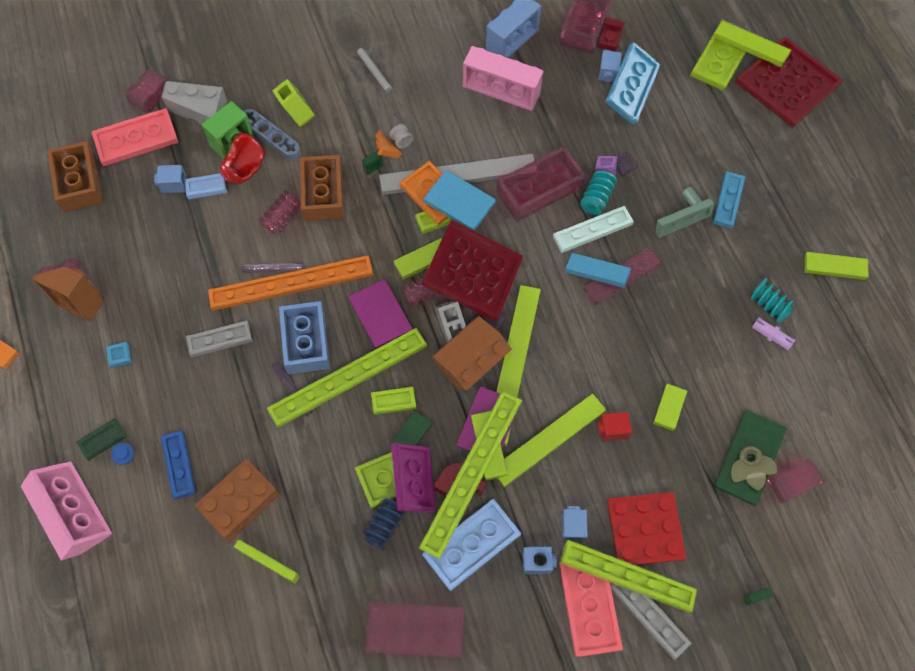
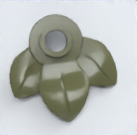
[731,446,777,491]

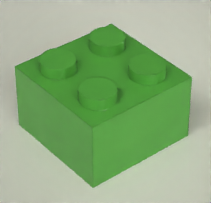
[201,101,254,159]

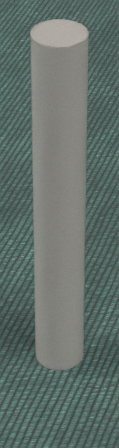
[357,48,392,92]

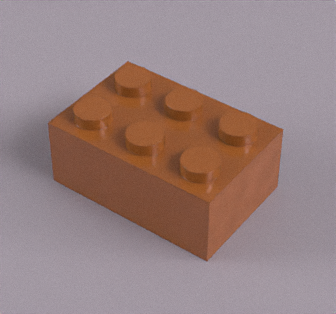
[47,141,103,212]
[300,155,344,221]
[194,458,280,543]

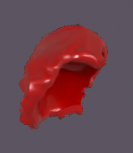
[219,132,264,185]

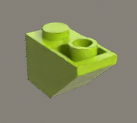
[272,79,316,127]

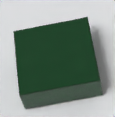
[362,150,383,175]
[743,587,774,606]

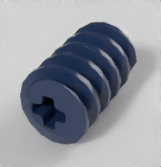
[362,498,405,551]

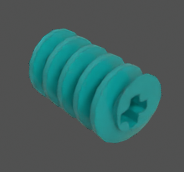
[580,171,617,215]
[751,278,798,323]

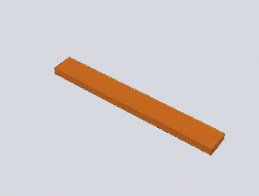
[208,255,373,311]

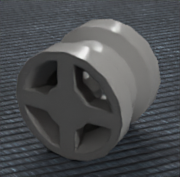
[389,124,414,149]

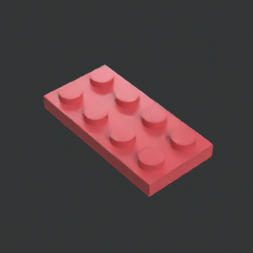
[91,108,179,167]
[559,561,623,657]

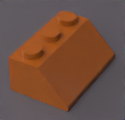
[32,267,104,322]
[432,316,512,391]

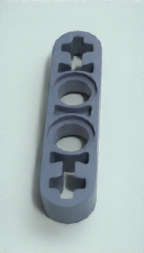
[243,109,301,160]

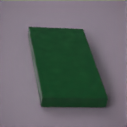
[714,410,787,506]

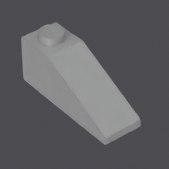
[434,301,466,343]

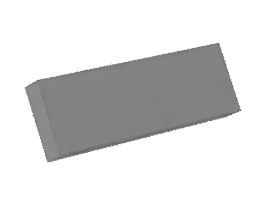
[186,320,253,358]

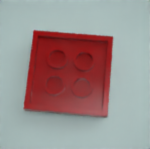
[607,492,687,566]

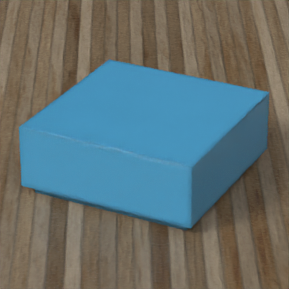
[106,342,132,368]

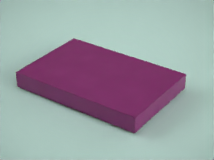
[348,279,413,349]
[456,386,516,452]
[391,443,437,514]

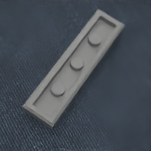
[610,584,692,660]

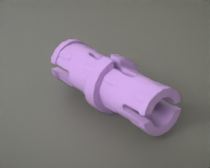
[752,317,795,351]

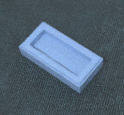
[184,173,227,199]

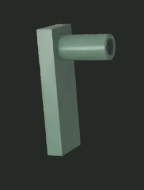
[655,187,714,238]

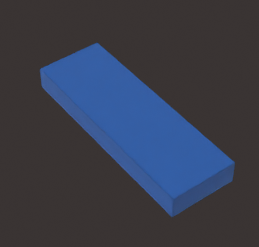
[161,430,196,500]

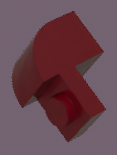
[598,17,625,52]
[434,463,486,497]

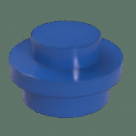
[111,443,134,465]

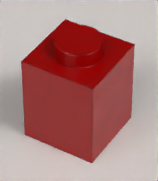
[597,412,632,442]

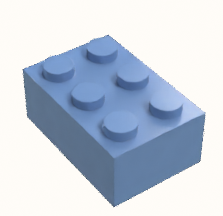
[486,0,541,58]
[279,301,330,375]

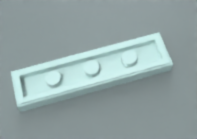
[553,206,634,253]

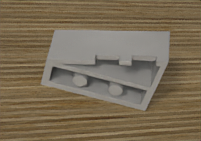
[162,81,227,125]

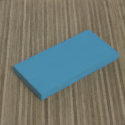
[605,42,660,125]

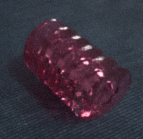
[259,190,301,234]
[402,278,442,309]

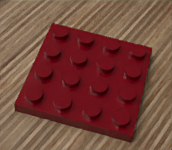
[735,36,843,128]
[420,220,523,322]

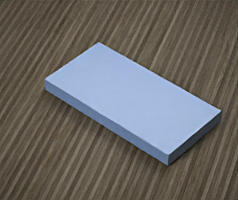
[422,499,521,591]

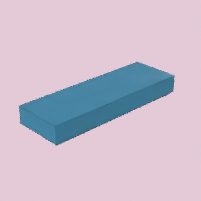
[712,171,746,229]
[565,253,631,288]

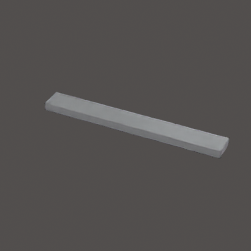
[379,154,536,195]

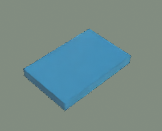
[424,170,496,231]

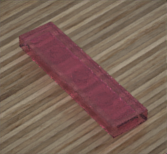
[584,247,662,305]

